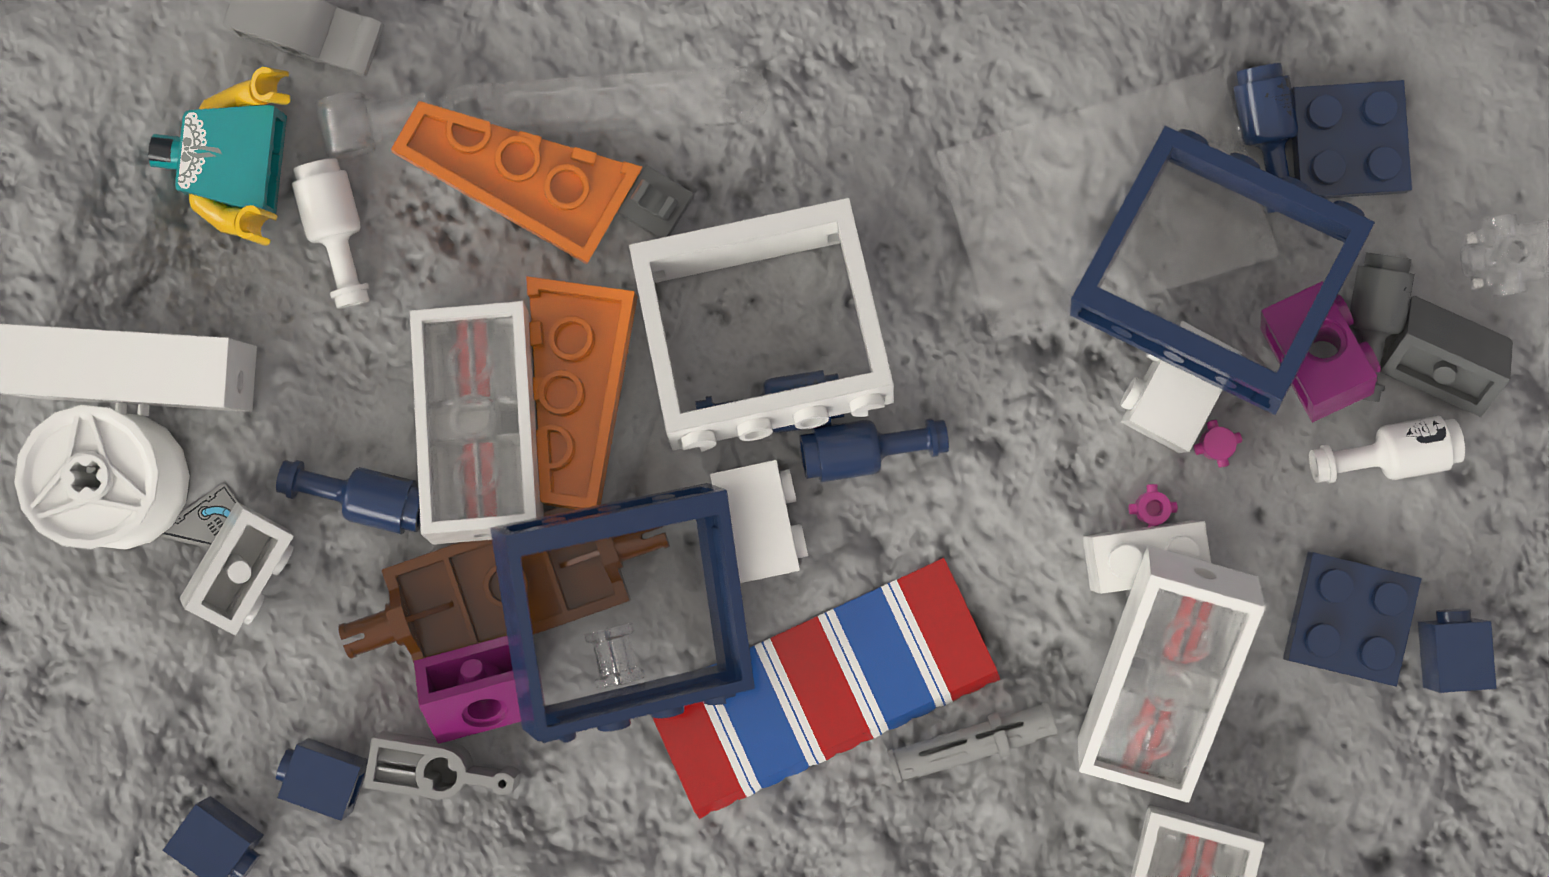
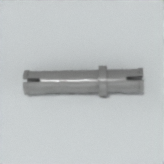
[887,702,1058,785]

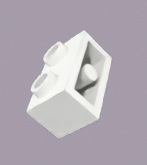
[179,502,294,636]

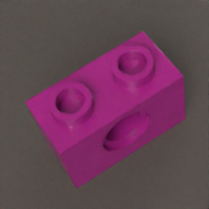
[1260,281,1381,423]
[414,636,545,744]

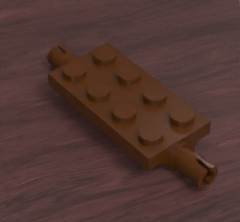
[338,507,670,663]

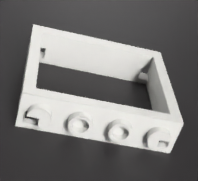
[629,198,894,452]

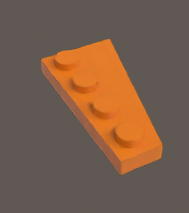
[391,101,642,265]
[526,276,638,510]

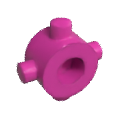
[1193,419,1242,468]
[1128,484,1178,527]

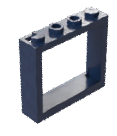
[1070,125,1375,415]
[490,483,755,743]

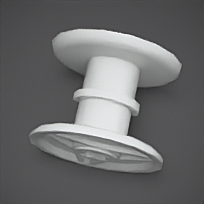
[14,405,190,550]

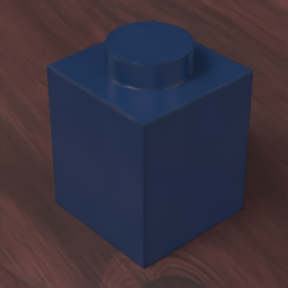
[1418,609,1497,693]
[276,738,368,821]
[162,796,264,877]

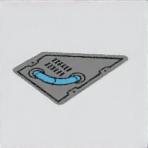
[159,484,238,548]

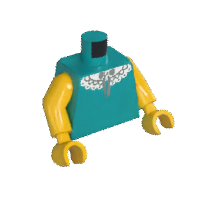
[148,67,291,246]

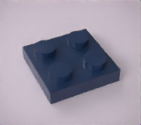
[1292,80,1412,199]
[1283,552,1422,687]

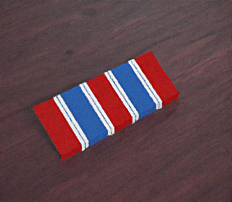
[652,558,1000,819]

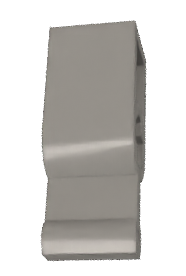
[222,0,384,77]
[364,731,521,800]

